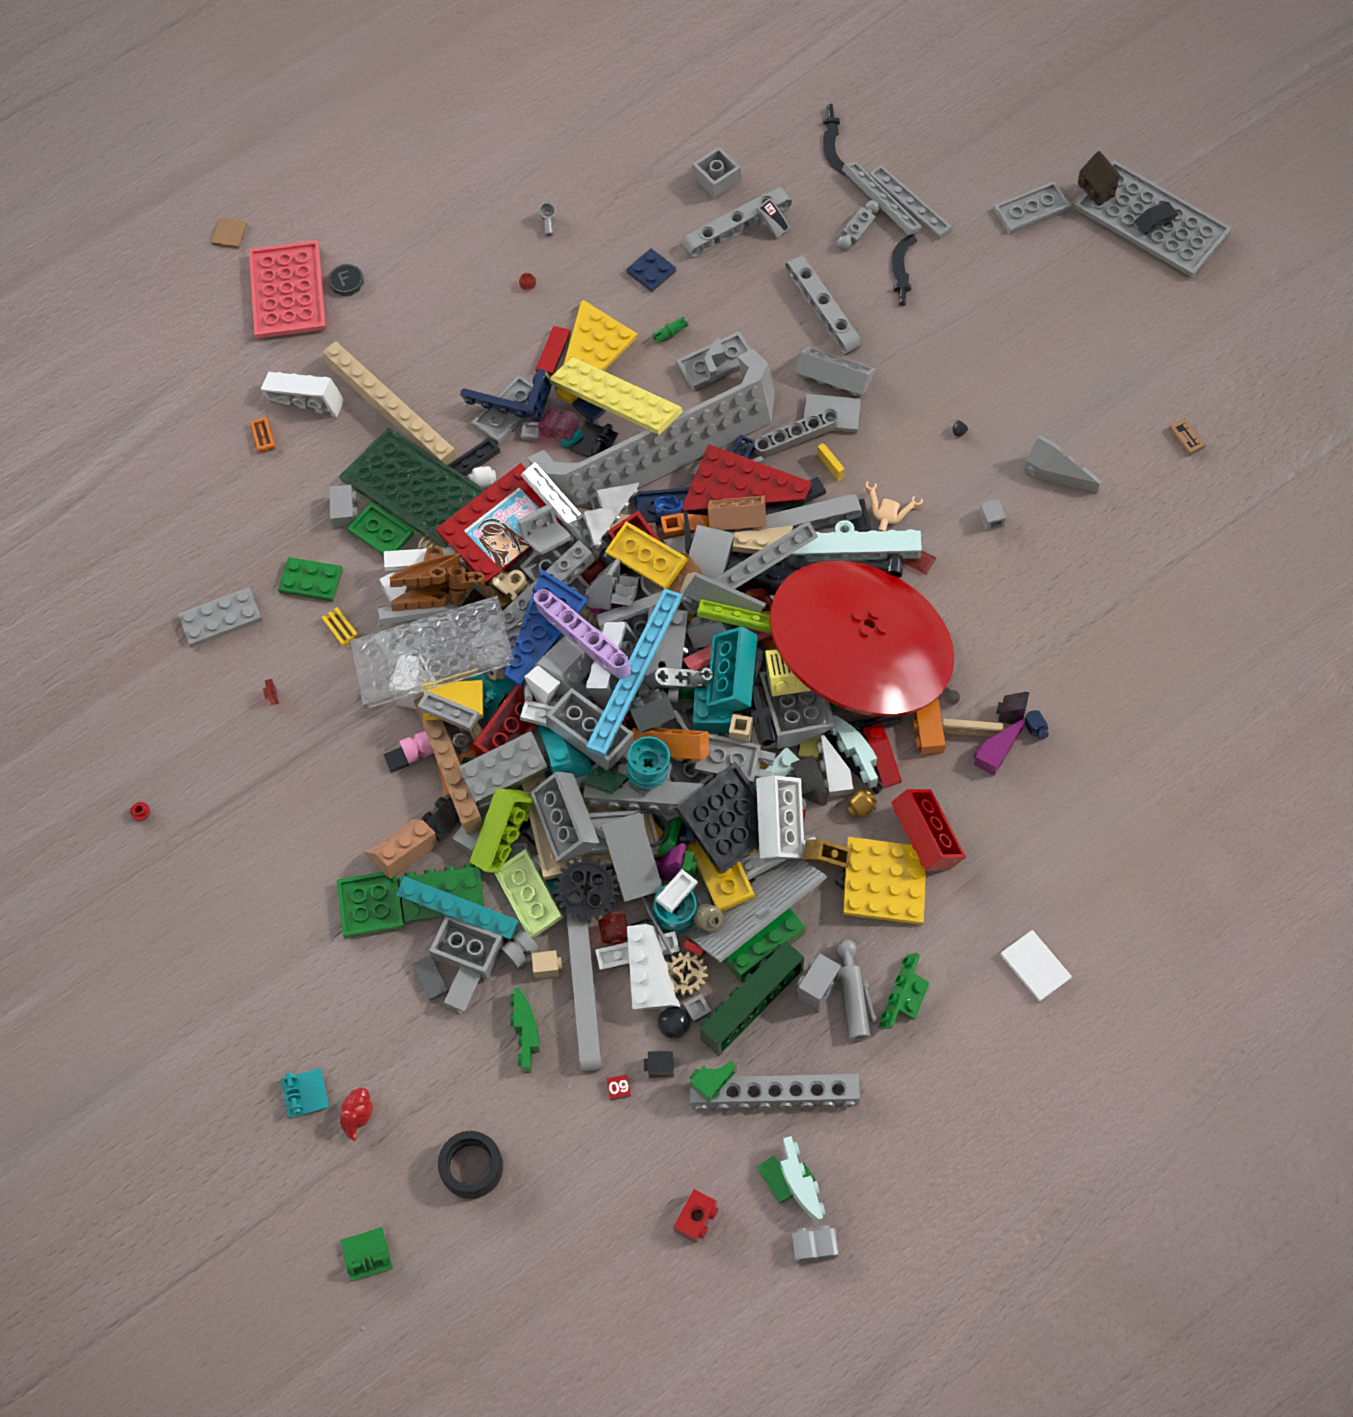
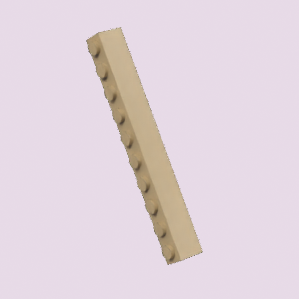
[322,341,457,471]

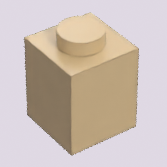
[729,714,753,743]
[532,950,563,979]

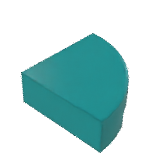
[559,430,583,448]

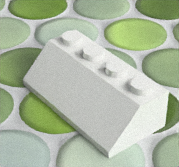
[756,775,804,860]

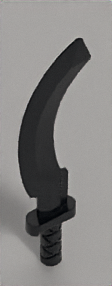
[823,104,847,175]
[891,234,917,306]

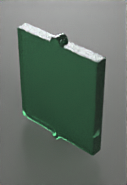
[582,766,629,795]

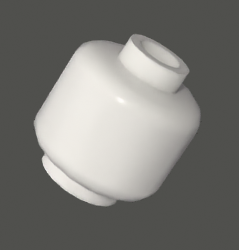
[469,466,496,491]

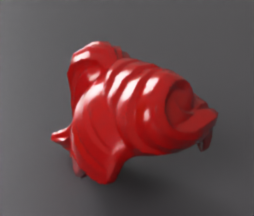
[340,1088,373,1141]

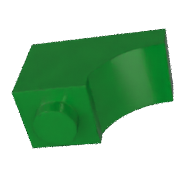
[690,1061,737,1103]

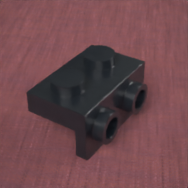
[421,796,460,841]

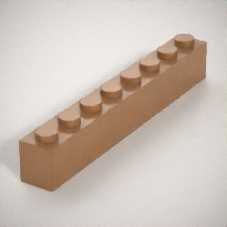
[413,697,484,835]

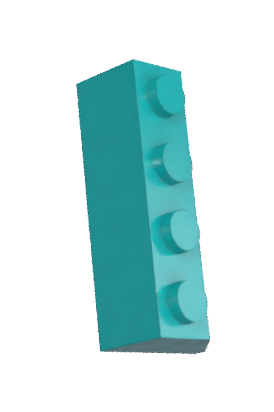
[706,626,757,711]

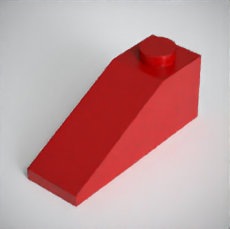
[862,722,902,789]

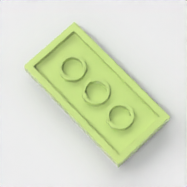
[494,849,564,939]

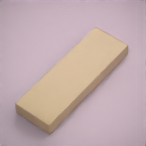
[942,718,1003,737]

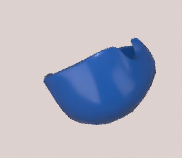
[654,496,683,518]

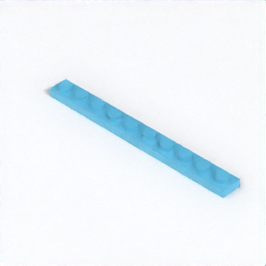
[586,588,683,757]

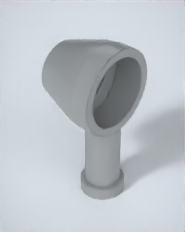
[539,202,556,236]

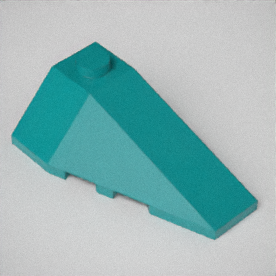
[537,724,593,778]

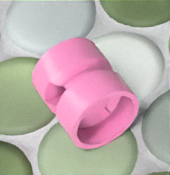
[399,731,434,764]

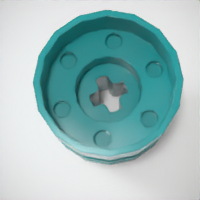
[626,736,670,789]
[652,885,697,934]

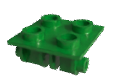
[341,1227,393,1282]

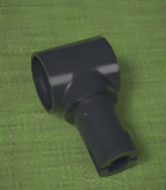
[866,554,903,578]

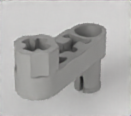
[646,668,713,689]

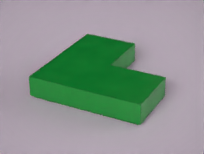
[756,1156,816,1204]

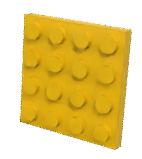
[842,837,926,925]

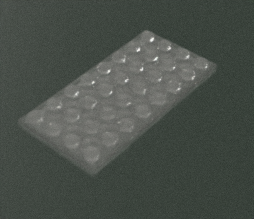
[350,596,515,709]

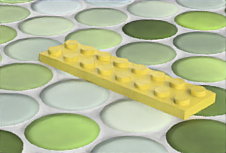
[550,357,683,435]

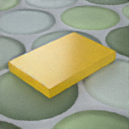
[423,680,483,721]

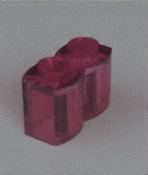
[537,409,581,440]

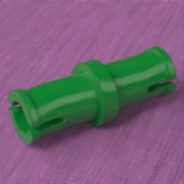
[652,316,688,344]

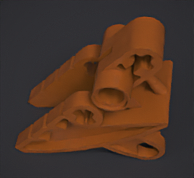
[389,547,485,611]

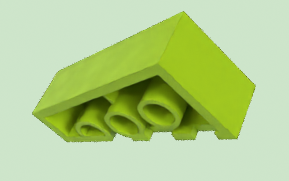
[470,788,535,872]

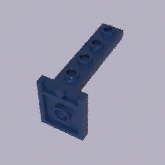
[460,369,552,422]

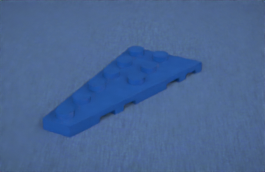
[504,569,588,687]

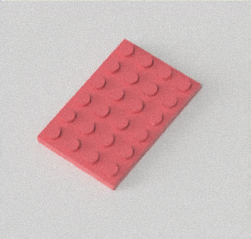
[249,240,326,339]

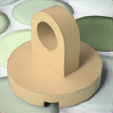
[489,570,526,604]

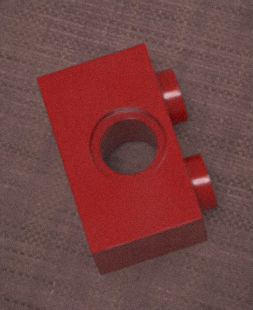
[674,1189,719,1243]

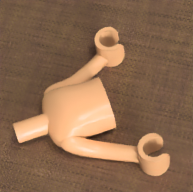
[864,481,923,532]

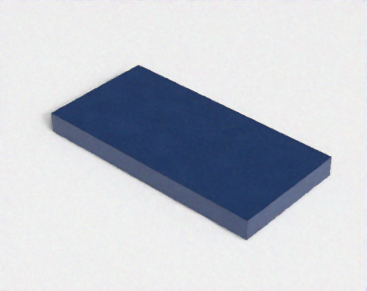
[635,487,709,525]

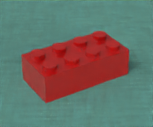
[469,685,537,756]
[891,789,966,871]

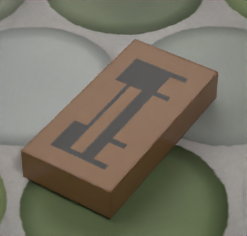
[1169,418,1206,456]

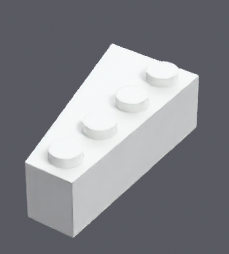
[261,372,344,417]
[627,924,680,1010]

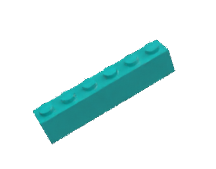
[396,876,519,940]

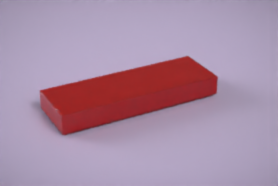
[536,326,571,376]

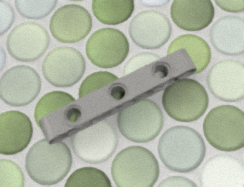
[682,187,792,257]
[785,255,862,354]

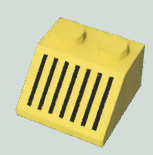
[765,649,811,696]

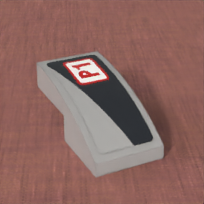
[756,198,790,239]

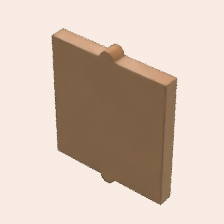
[211,218,247,248]

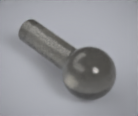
[942,686,960,705]

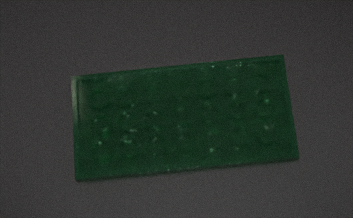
[339,428,485,549]

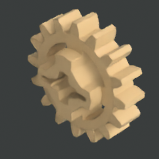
[667,952,708,997]

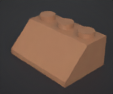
[708,495,767,531]
[365,819,437,879]

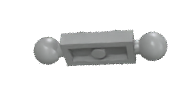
[837,200,880,250]

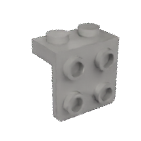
[517,504,571,555]

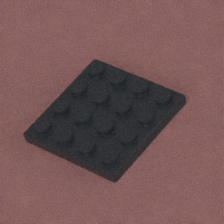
[674,762,759,874]

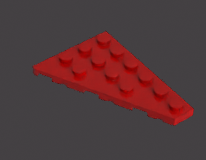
[681,444,812,512]

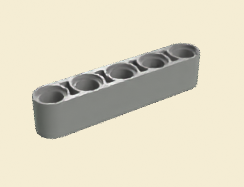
[754,408,839,458]

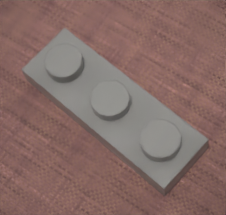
[417,691,480,732]

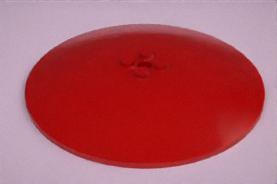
[769,561,954,717]

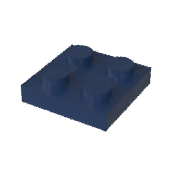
[627,248,676,292]

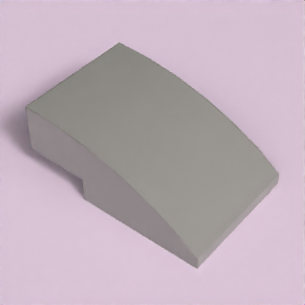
[682,525,734,583]

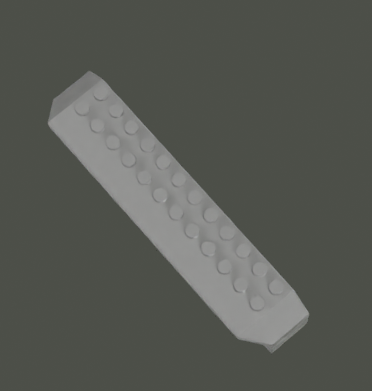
[528,349,775,510]

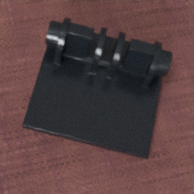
[570,421,619,457]

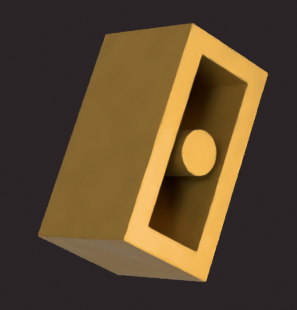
[803,839,852,869]

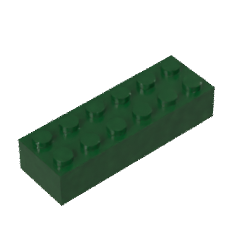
[700,941,804,1057]

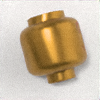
[847,789,877,819]

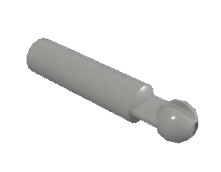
[837,939,870,1041]

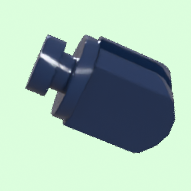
[1025,710,1049,740]

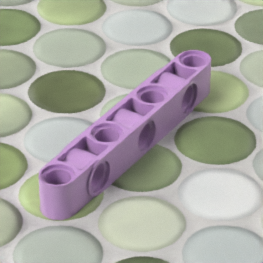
[534,589,631,679]

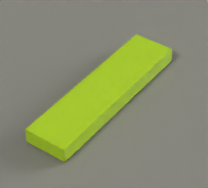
[697,599,771,633]

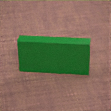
[658,817,682,856]

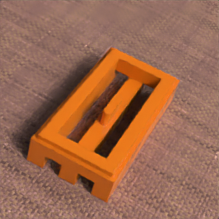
[250,417,276,454]

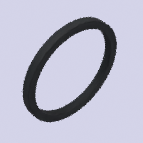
[634,809,668,848]

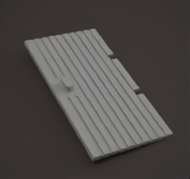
[682,859,827,962]

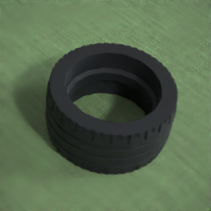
[438,1131,503,1199]

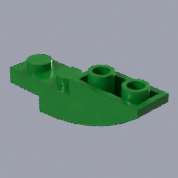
[510,987,540,1073]

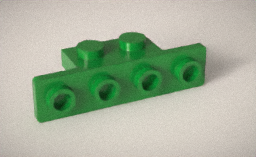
[878,953,930,1029]

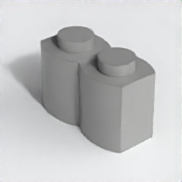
[791,1225,839,1263]

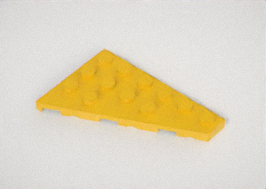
[556,300,638,405]

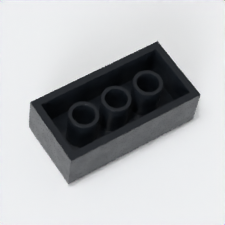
[726,551,809,596]

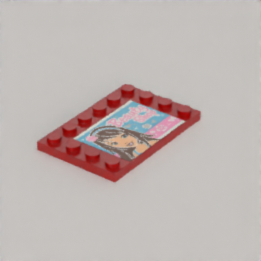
[436,463,563,584]

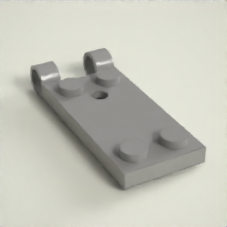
[638,607,688,703]

